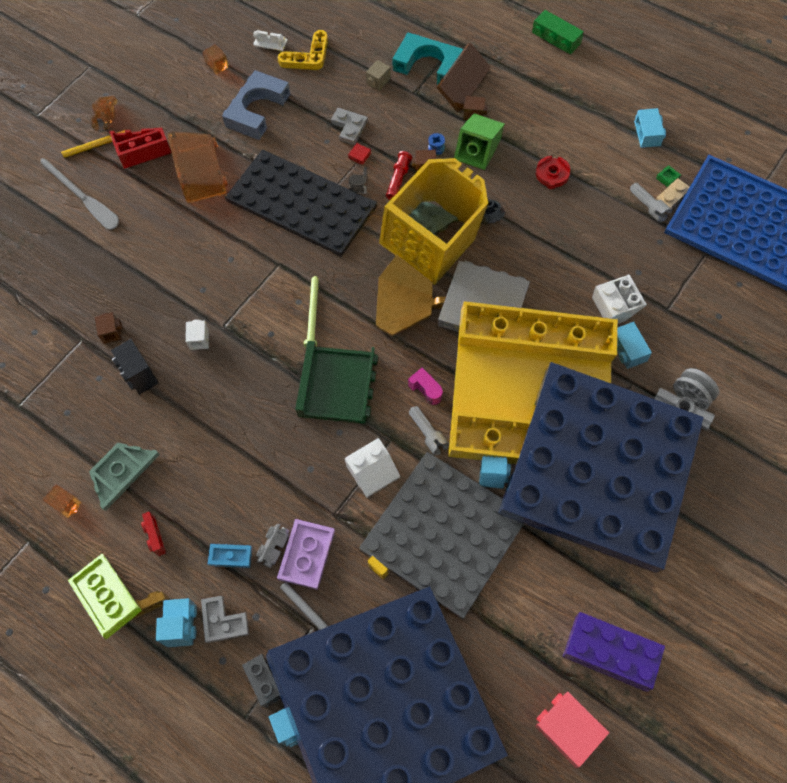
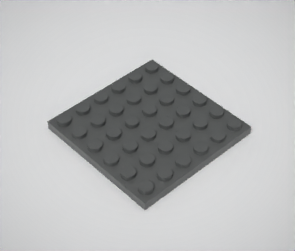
[359,452,524,620]

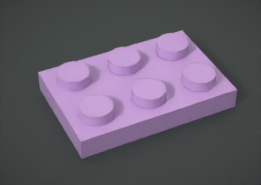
[277,519,335,590]

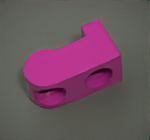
[408,368,443,405]

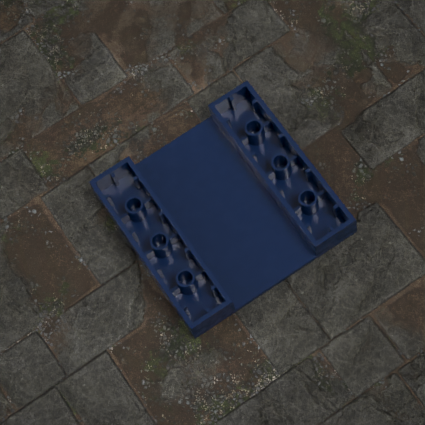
[498,362,704,573]
[266,586,508,783]

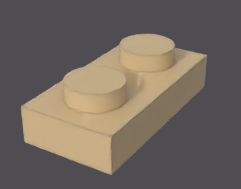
[656,178,690,209]

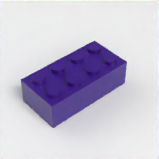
[563,612,665,692]

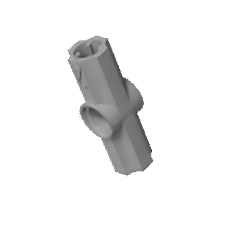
[654,388,715,431]

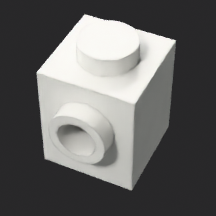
[186,320,209,350]

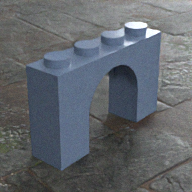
[222,70,291,140]

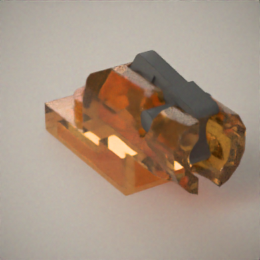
[91,96,117,132]

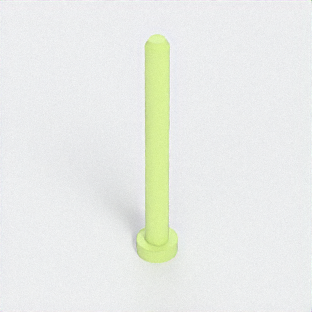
[304,276,319,348]

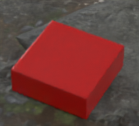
[348,143,371,165]

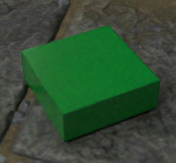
[656,165,682,187]

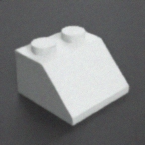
[345,438,400,498]

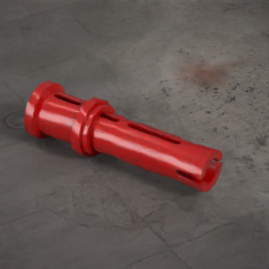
[385,151,413,200]

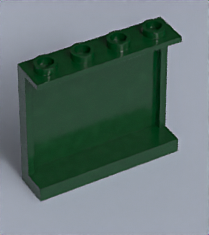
[295,341,378,424]

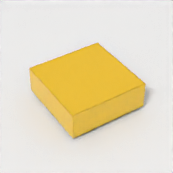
[368,555,389,579]

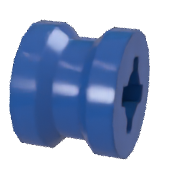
[428,133,445,155]

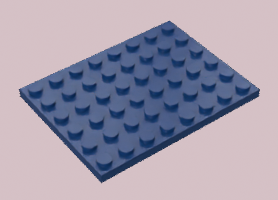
[664,155,787,291]

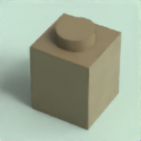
[366,60,391,91]

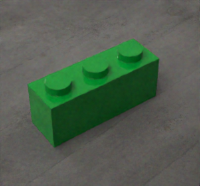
[532,10,584,55]

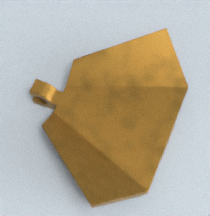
[376,255,446,336]

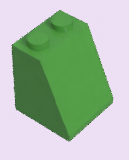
[454,114,505,170]

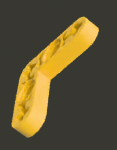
[278,30,328,70]

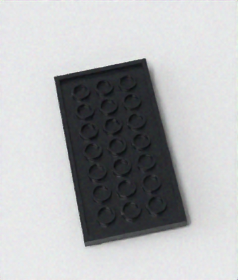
[225,149,377,257]

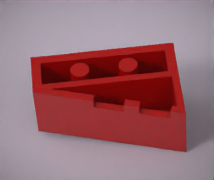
[109,127,172,169]

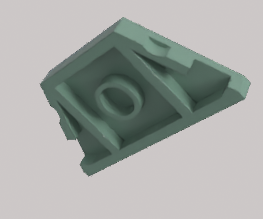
[409,202,459,236]
[89,443,160,511]

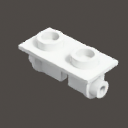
[253,30,288,51]

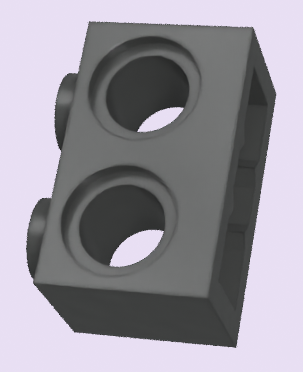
[242,654,281,708]

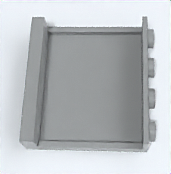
[438,261,530,332]

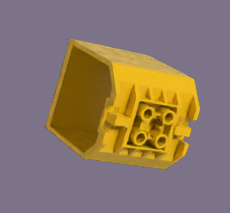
[379,158,488,285]

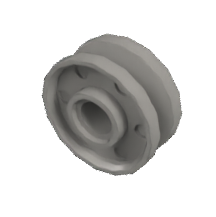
[673,368,719,410]

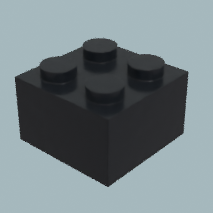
[111,339,159,395]

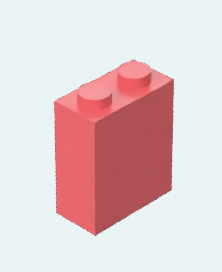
[535,692,609,768]

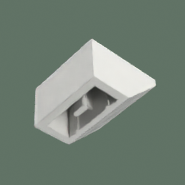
[592,275,647,324]

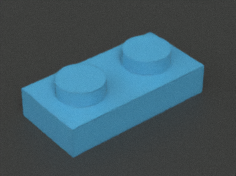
[208,544,252,568]

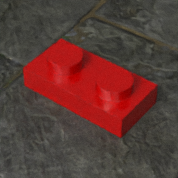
[141,511,166,556]

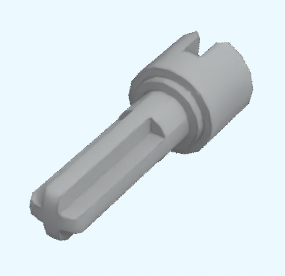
[630,183,672,223]
[409,406,450,456]

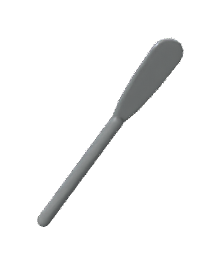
[40,158,119,230]

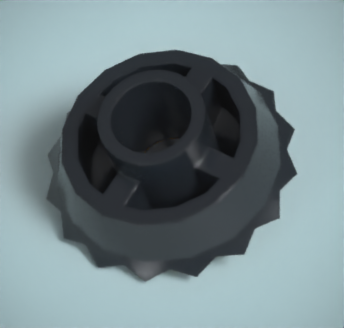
[481,199,506,225]

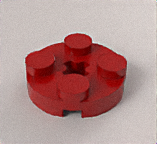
[535,156,570,190]

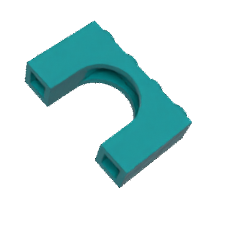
[392,32,463,85]

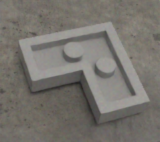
[331,108,368,145]
[201,596,249,643]

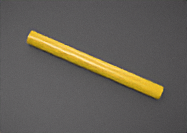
[61,130,125,158]

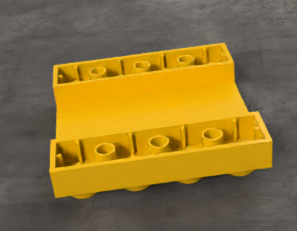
[448,301,618,464]

